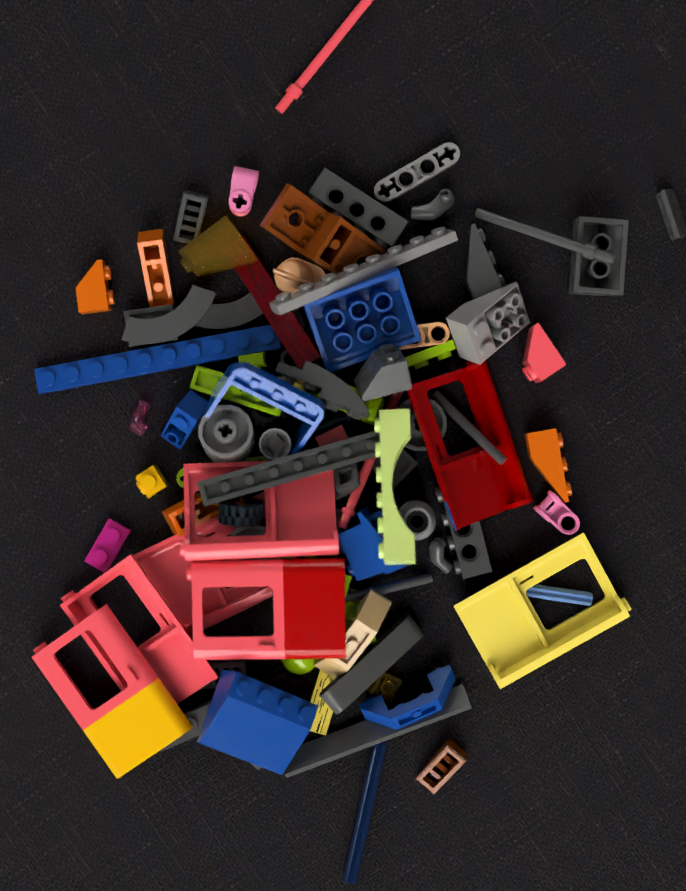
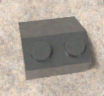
[354,344,412,401]

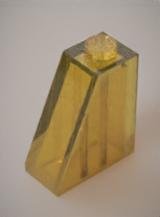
[178,216,259,277]

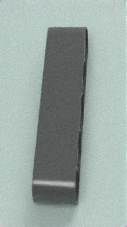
[319,614,424,714]

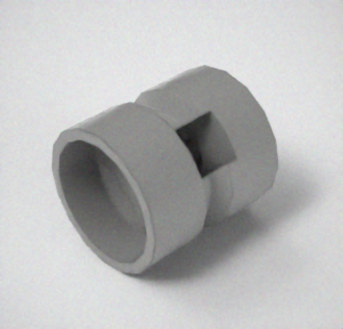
[259,428,292,460]

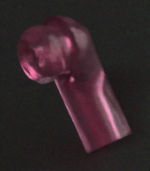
[129,399,151,436]

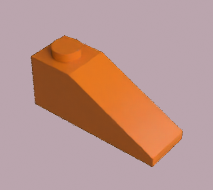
[137,229,175,308]
[162,493,242,537]

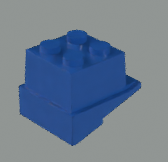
[338,505,409,581]

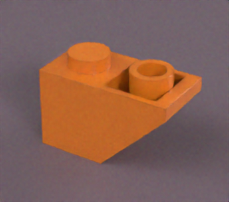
[76,259,115,314]

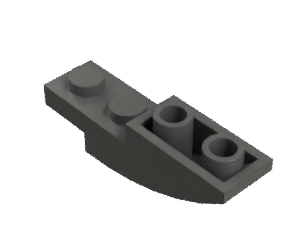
[275,361,370,420]

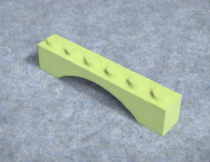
[374,409,416,565]

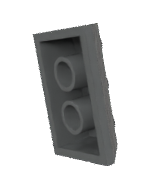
[568,216,629,296]

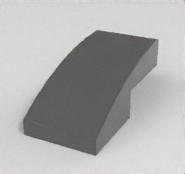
[333,463,360,501]

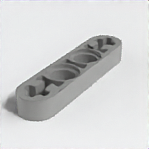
[374,142,460,203]

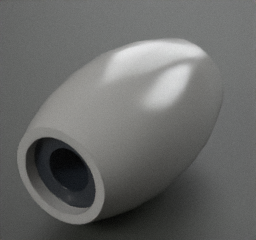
[398,500,436,541]

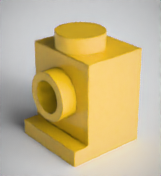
[135,465,169,499]

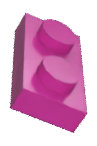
[84,518,131,573]

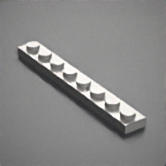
[269,227,458,315]

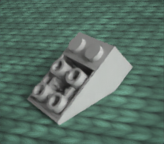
[446,282,530,365]

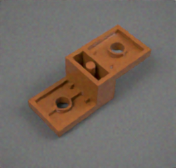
[260,183,388,274]

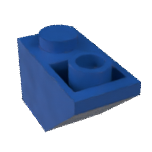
[160,390,209,450]

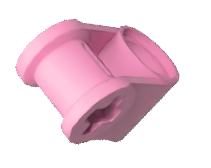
[229,166,259,217]
[533,490,580,535]

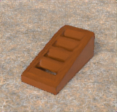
[416,739,467,794]

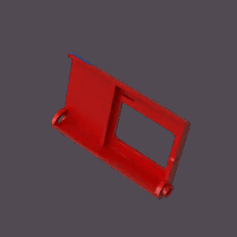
[407,360,533,531]

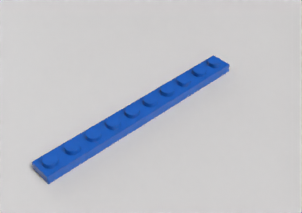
[34,324,282,394]

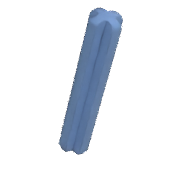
[526,584,593,606]

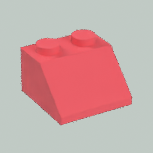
[522,323,567,383]

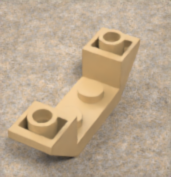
[314,589,391,678]

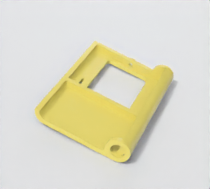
[453,532,631,689]

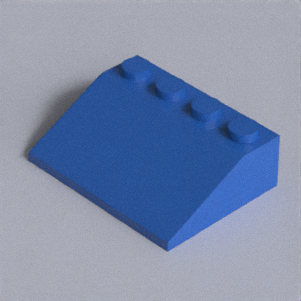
[303,267,422,372]
[197,670,318,775]

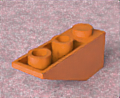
[524,428,572,502]

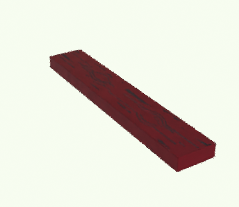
[223,236,321,370]

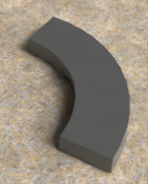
[122,285,216,344]
[195,292,264,329]

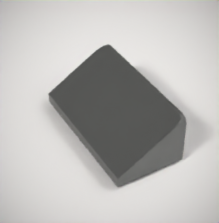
[656,189,686,241]

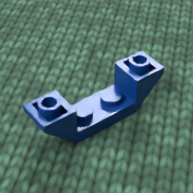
[359,665,455,730]

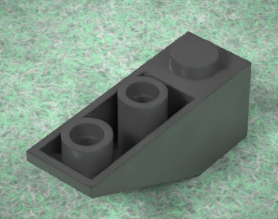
[465,223,506,300]

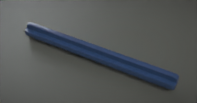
[343,741,387,884]

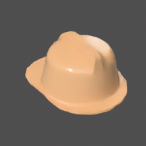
[273,258,326,293]

